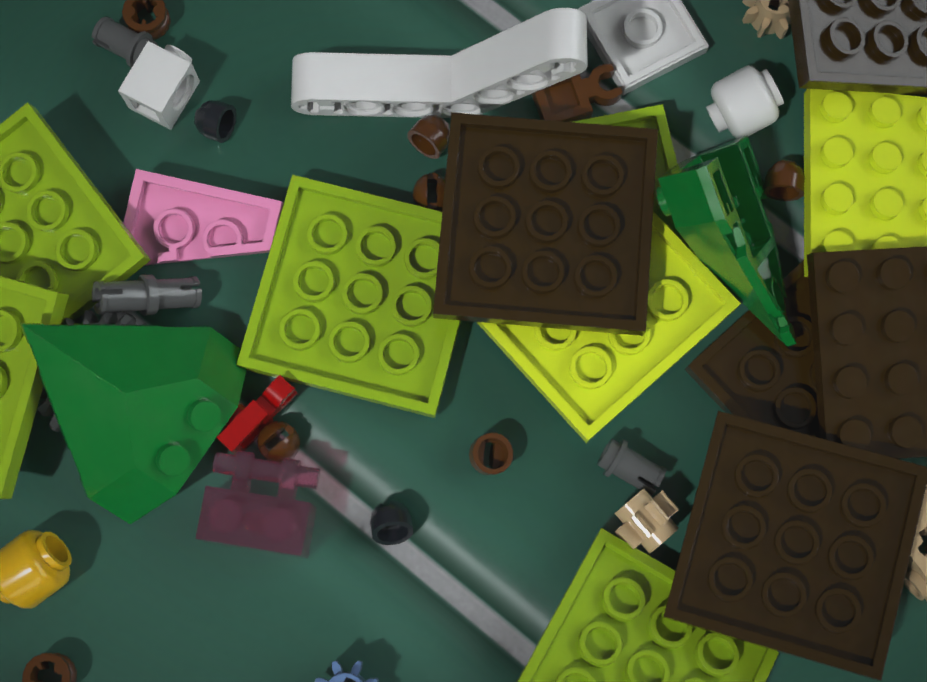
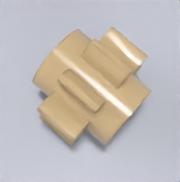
[742,0,791,39]
[614,488,679,554]

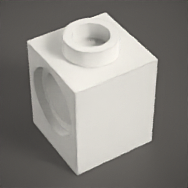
[118,41,200,130]

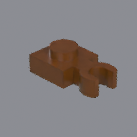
[532,64,623,122]

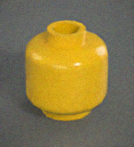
[0,530,72,609]

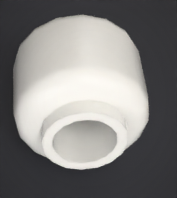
[706,65,784,139]

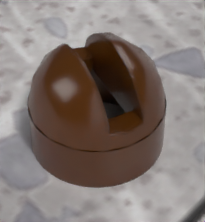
[407,115,450,159]
[764,160,805,201]
[413,173,445,212]
[257,421,300,463]
[469,433,513,475]

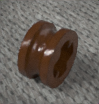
[122,0,171,40]
[22,653,77,682]

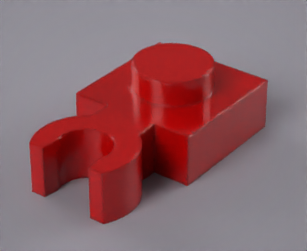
[216,375,298,457]

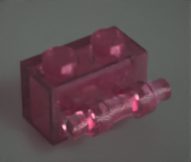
[195,450,320,559]

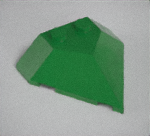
[656,135,797,347]
[20,323,247,525]

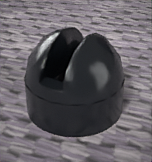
[194,100,237,143]
[370,500,413,545]

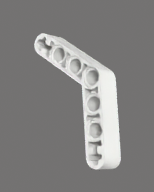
[291,8,588,118]

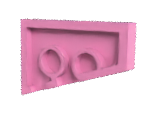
[123,169,284,266]

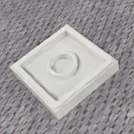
[578,0,709,95]

